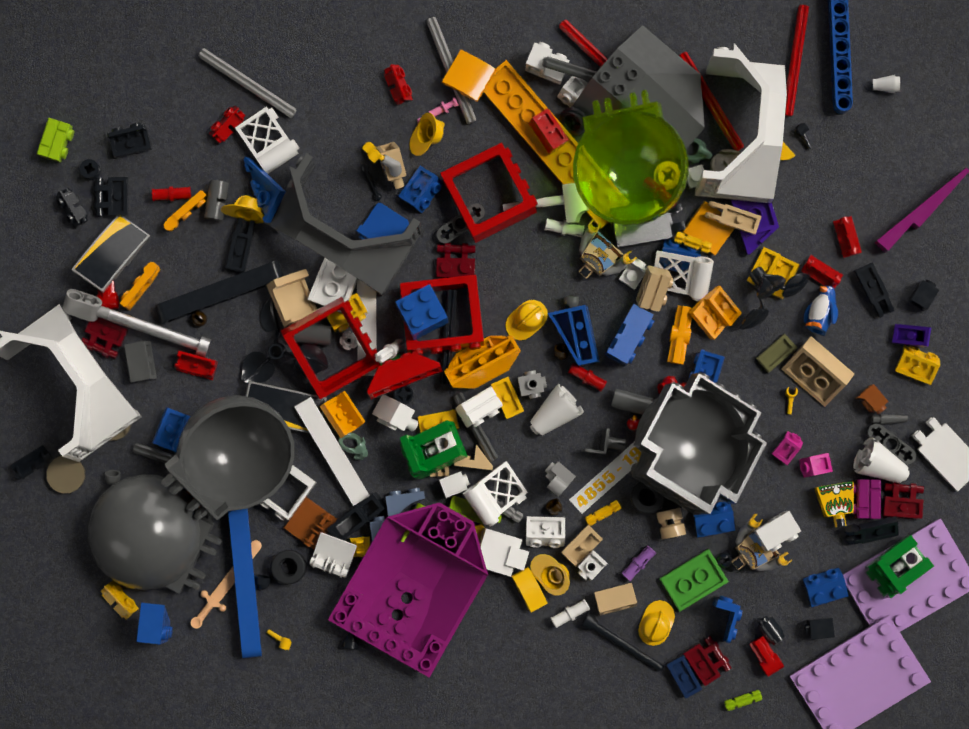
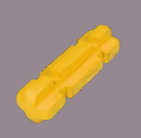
[674,232,712,253]
[585,500,621,526]

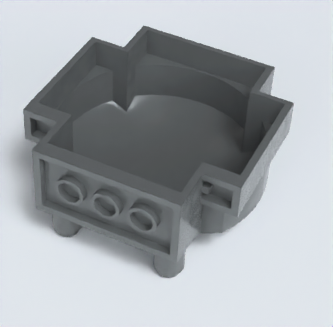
[631,372,767,515]

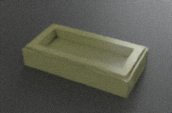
[756,334,797,373]

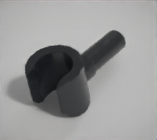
[795,123,812,150]

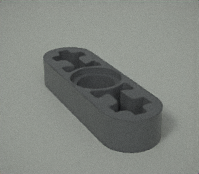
[437,203,485,244]
[866,424,916,464]

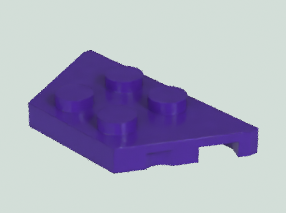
[730,199,779,255]

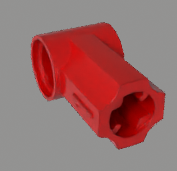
[97,280,119,310]
[749,636,784,677]

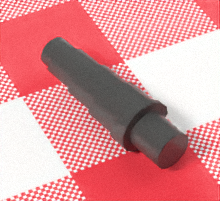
[871,414,908,424]

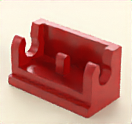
[528,108,569,155]
[175,351,218,380]

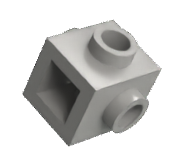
[517,370,547,399]

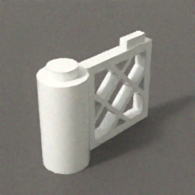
[235,106,300,174]
[654,251,714,301]
[463,461,528,527]

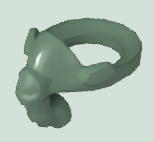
[682,138,712,163]
[338,433,368,460]

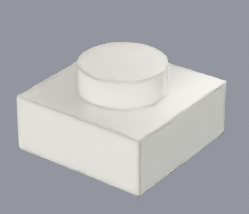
[684,164,704,189]

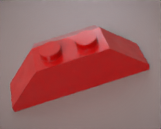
[367,352,442,399]

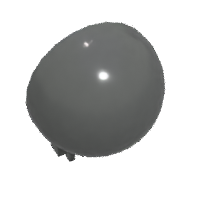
[161,395,295,520]
[87,474,222,593]

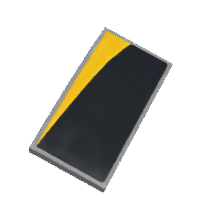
[71,216,150,293]
[245,381,327,433]

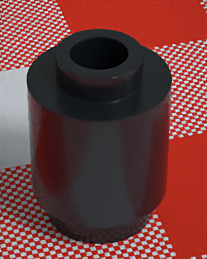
[757,616,785,645]

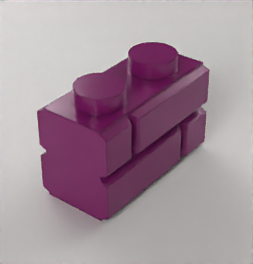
[852,479,881,519]

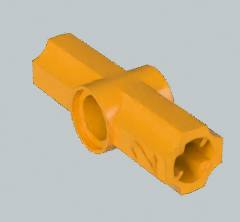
[667,305,692,365]

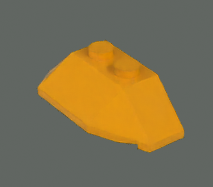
[444,336,521,389]

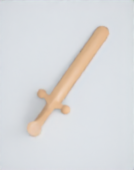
[191,540,262,628]

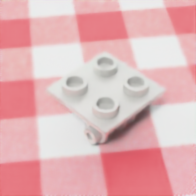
[309,532,357,578]

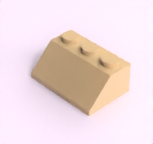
[782,336,854,407]

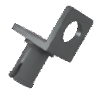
[581,428,626,455]

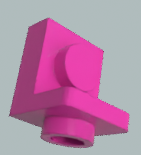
[772,431,803,465]
[799,453,833,478]

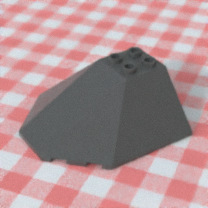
[573,25,705,162]

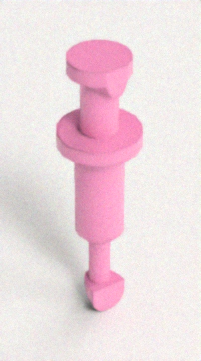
[417,97,459,123]

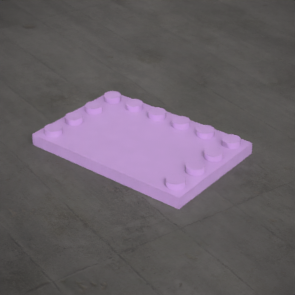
[843,518,969,632]
[790,615,931,729]

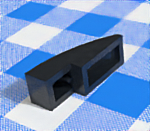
[327,492,387,540]

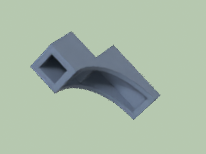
[370,488,425,542]

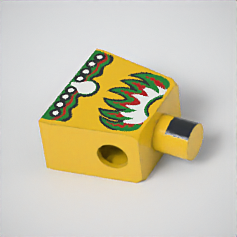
[814,481,854,527]

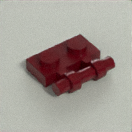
[437,243,476,278]
[81,317,129,359]
[883,482,924,519]
[683,635,732,686]

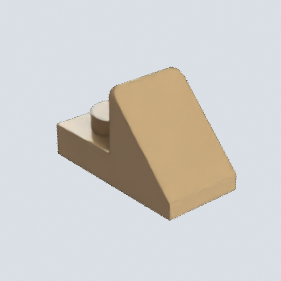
[454,445,493,470]

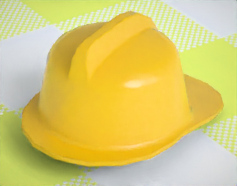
[409,113,445,156]
[221,195,265,223]
[506,300,548,340]
[530,554,570,595]
[638,600,675,646]

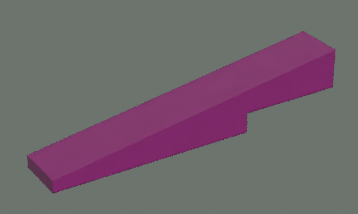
[874,168,969,253]

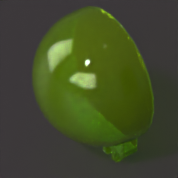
[573,90,689,226]

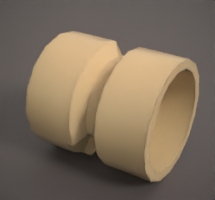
[656,508,686,539]

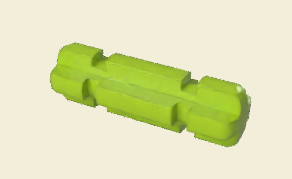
[724,690,762,711]

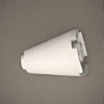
[530,384,584,435]
[853,438,909,483]

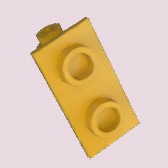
[100,581,139,620]

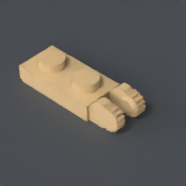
[705,201,762,235]

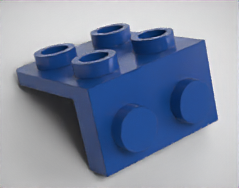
[357,203,409,240]
[712,595,742,643]

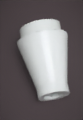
[873,75,900,94]

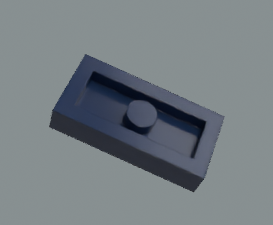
[666,655,702,699]

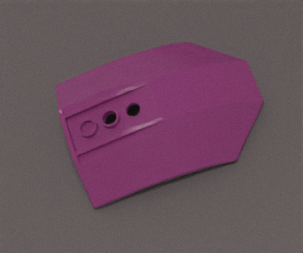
[328,502,488,678]

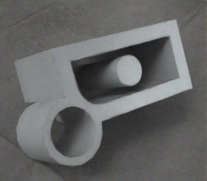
[545,462,576,497]

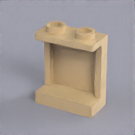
[266,269,320,327]

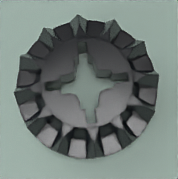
[559,106,589,136]

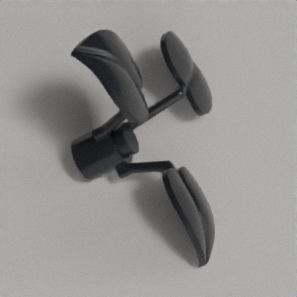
[739,267,810,329]
[241,297,328,383]

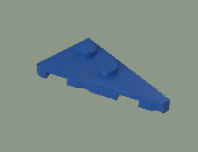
[244,157,286,223]

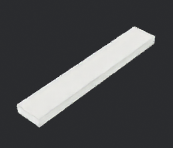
[294,397,370,506]

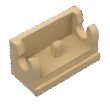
[561,525,603,567]
[594,583,637,616]

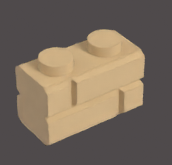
[636,265,673,312]

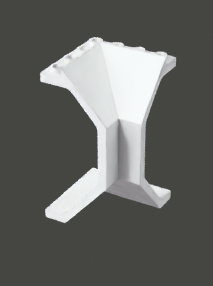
[695,43,787,203]
[0,304,141,462]

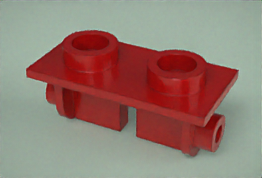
[384,64,413,105]
[209,106,246,143]
[833,216,862,258]
[801,255,843,289]

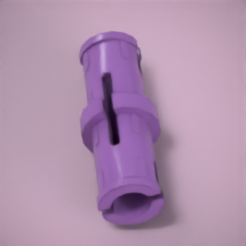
[622,545,656,581]

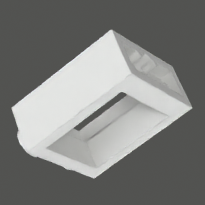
[260,465,317,521]

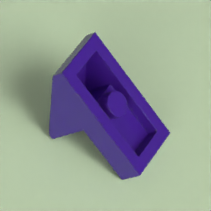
[892,324,931,348]

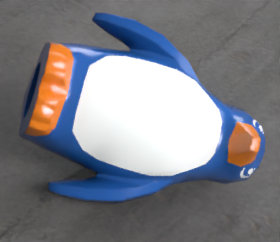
[803,286,838,336]

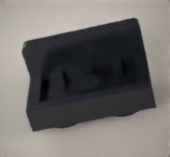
[107,123,152,158]

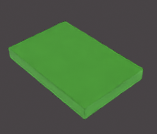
[659,549,729,612]

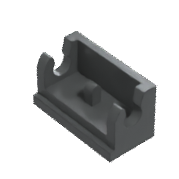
[124,341,157,383]

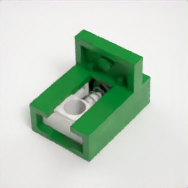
[400,420,468,479]
[865,535,934,598]

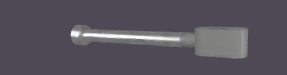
[62,289,211,357]

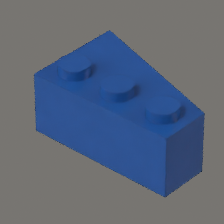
[605,304,654,366]
[548,305,600,366]
[137,603,173,644]

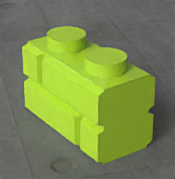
[37,118,74,163]

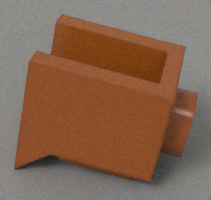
[854,384,889,415]

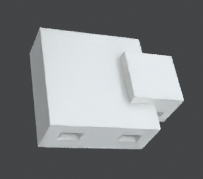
[479,528,529,577]

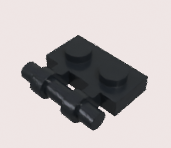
[94,177,129,217]

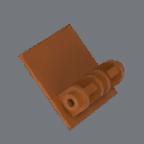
[284,497,337,550]

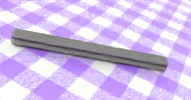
[426,17,476,124]
[198,48,297,118]

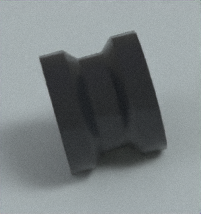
[80,159,101,180]
[394,385,414,404]

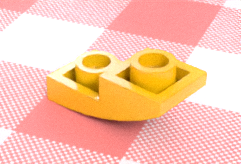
[512,567,548,613]

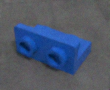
[398,166,443,213]

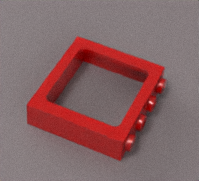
[440,143,538,243]
[400,275,484,355]
[281,296,381,399]

